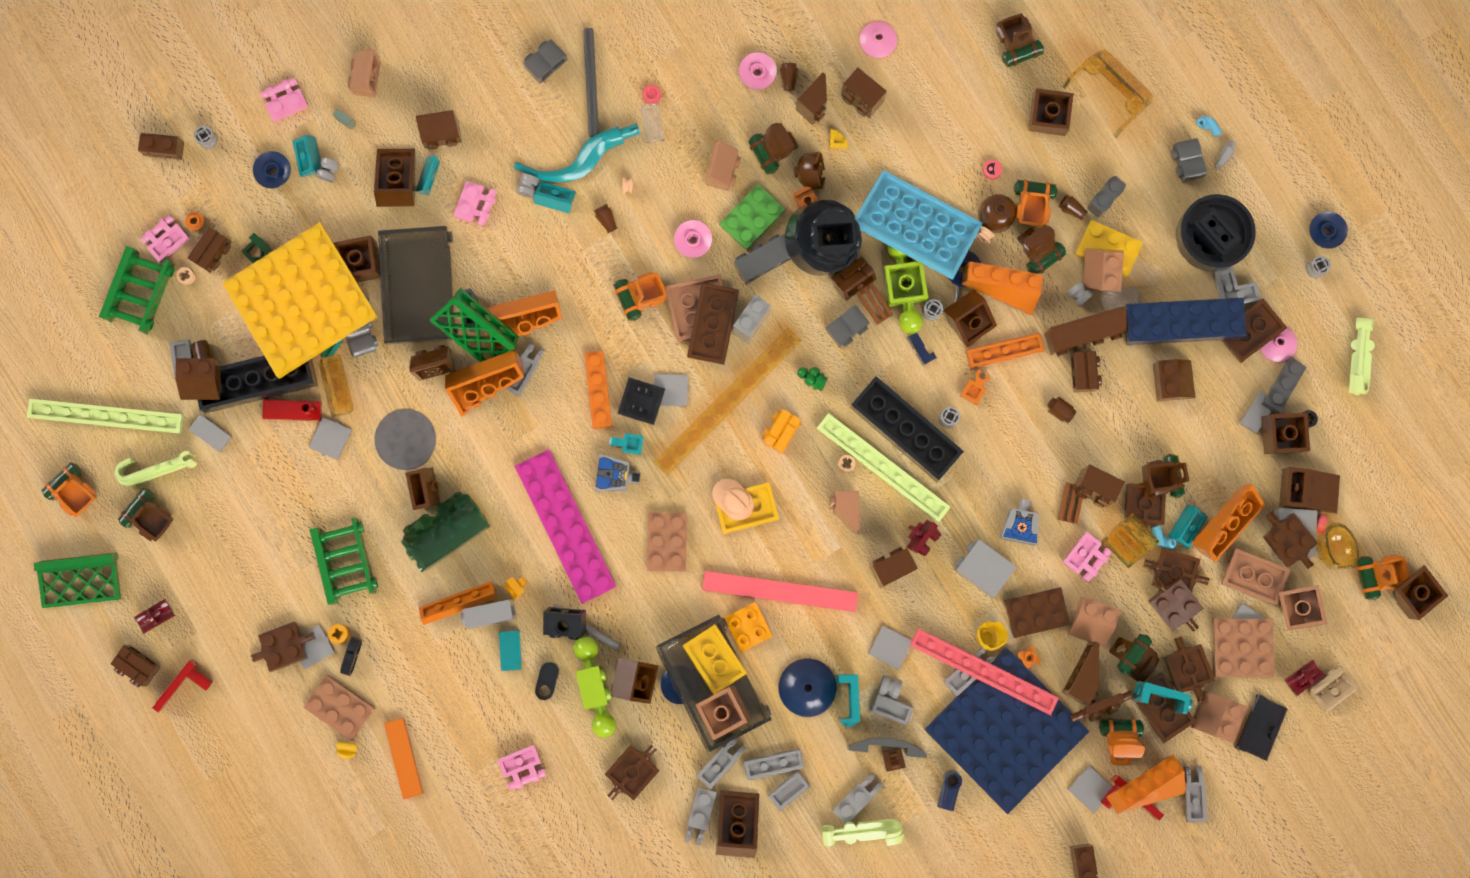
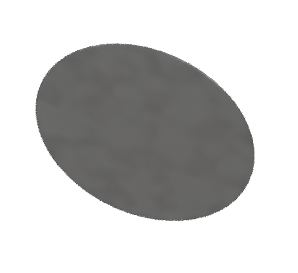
[375,409,436,470]

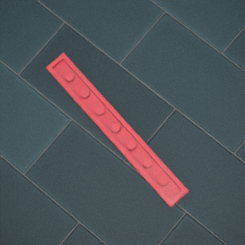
[702,571,858,612]
[909,628,1059,715]

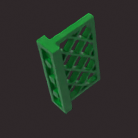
[429,288,519,362]
[33,552,121,608]

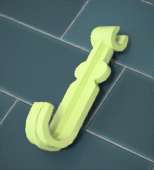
[1349,318,1375,395]
[115,451,197,487]
[822,819,904,846]

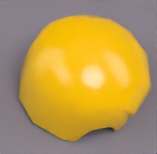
[976,621,1008,651]

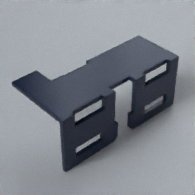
[907,333,937,366]

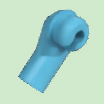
[1196,116,1223,137]
[1151,526,1176,550]

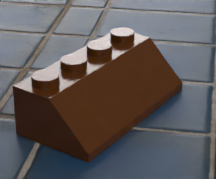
[1044,306,1127,357]

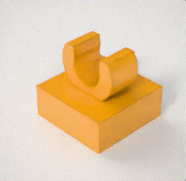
[504,576,527,601]

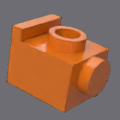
[793,187,818,208]

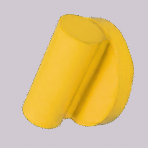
[336,741,358,759]

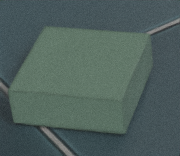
[333,109,356,129]

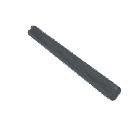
[583,28,599,138]

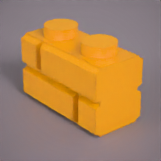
[761,409,802,454]

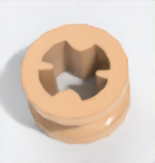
[622,177,633,194]
[976,227,995,244]
[176,267,196,285]
[838,455,855,473]

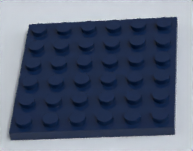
[924,647,1090,815]

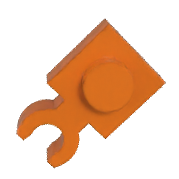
[960,369,990,406]

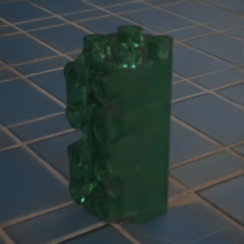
[401,492,491,572]

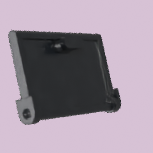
[1235,694,1288,761]

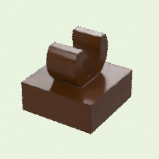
[882,748,906,772]

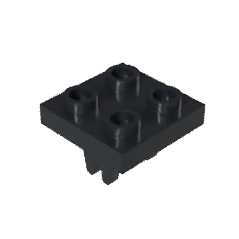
[617,377,666,425]

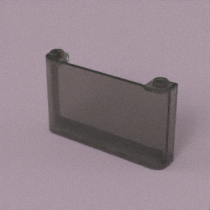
[378,226,458,345]
[656,615,772,752]

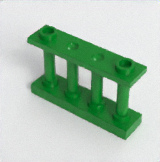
[99,246,175,335]
[309,518,378,605]

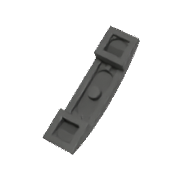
[847,737,927,758]

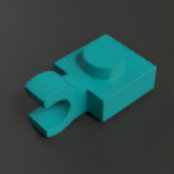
[609,433,644,455]

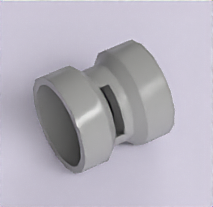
[194,126,218,149]
[316,158,340,183]
[516,173,539,198]
[1306,256,1331,278]
[1066,280,1093,307]
[922,299,943,321]
[939,407,960,428]
[878,675,902,699]

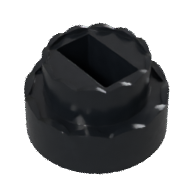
[1176,194,1256,272]
[785,200,862,276]

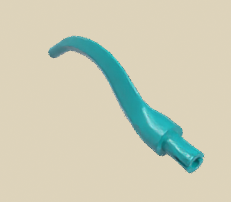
[514,123,641,182]

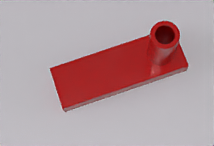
[262,400,322,421]
[152,659,213,713]
[1100,775,1164,821]

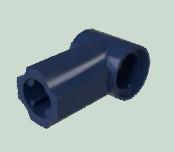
[937,770,962,811]

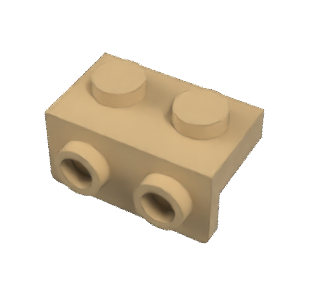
[1310,667,1357,713]

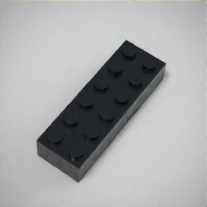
[197,356,318,413]
[849,376,964,483]

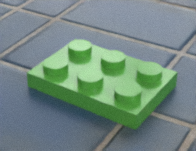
[719,184,785,251]

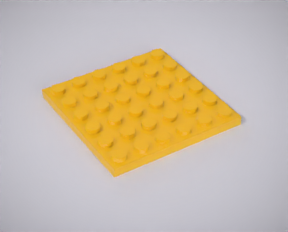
[222,222,378,379]

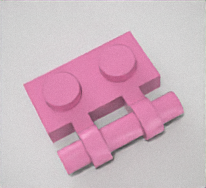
[260,77,308,122]
[454,181,497,227]
[140,215,190,263]
[1062,532,1112,583]
[497,744,546,791]

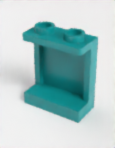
[836,674,860,727]
[1132,681,1193,714]

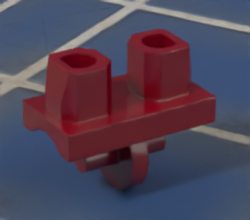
[906,520,942,556]
[134,599,175,634]
[1284,660,1325,696]

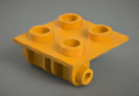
[724,602,773,652]

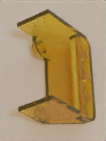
[1063,50,1153,138]

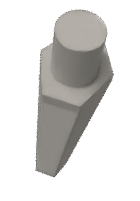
[1215,140,1236,169]

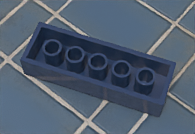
[1125,298,1246,345]

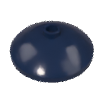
[778,658,837,717]

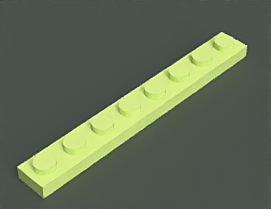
[27,399,184,434]
[817,413,950,522]

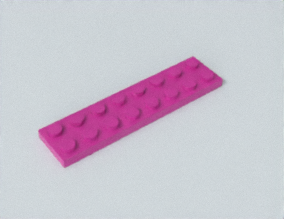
[515,449,617,604]

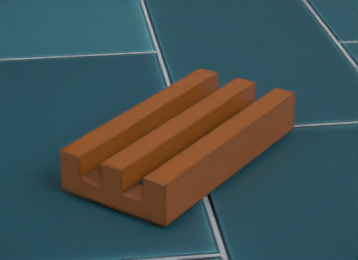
[856,283,893,325]
[1058,482,1083,524]

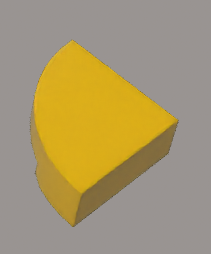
[829,129,849,149]

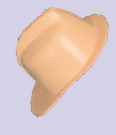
[712,479,754,520]

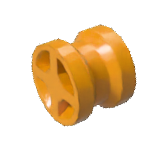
[328,624,350,644]

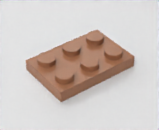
[647,513,687,572]
[1221,548,1290,606]
[303,675,375,741]

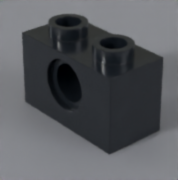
[543,607,586,640]

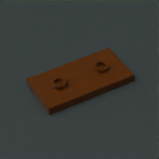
[687,282,739,365]

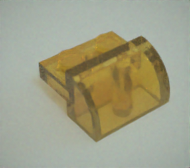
[1102,513,1159,569]

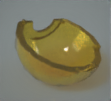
[1316,523,1359,570]

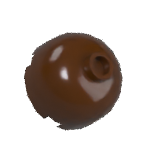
[794,151,825,190]
[978,194,1016,233]

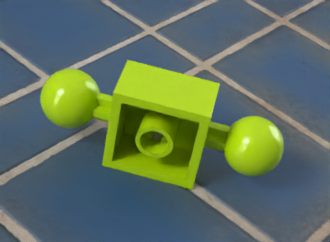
[883,245,928,334]
[573,636,616,738]

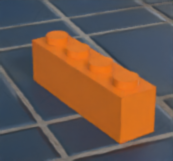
[961,262,1043,315]
[486,290,562,349]
[445,349,524,416]
[1192,483,1266,562]
[1106,754,1186,814]

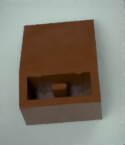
[1279,467,1340,514]

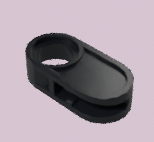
[340,637,362,676]
[535,662,559,700]

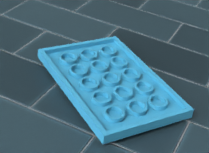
[855,170,983,280]

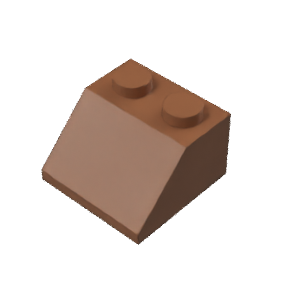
[348,49,381,97]
[707,140,741,191]
[1083,248,1124,291]
[830,491,860,532]
[1279,585,1327,631]
[1068,597,1122,647]
[696,686,752,740]
[1192,691,1247,743]

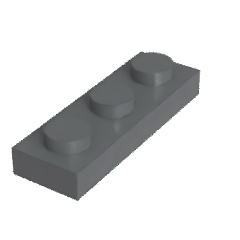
[1262,357,1307,414]

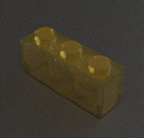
[318,354,354,417]

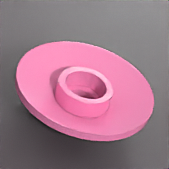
[860,21,897,58]
[739,52,777,90]
[674,220,712,258]
[1260,327,1297,362]

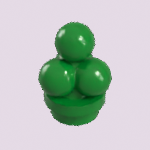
[797,367,828,391]

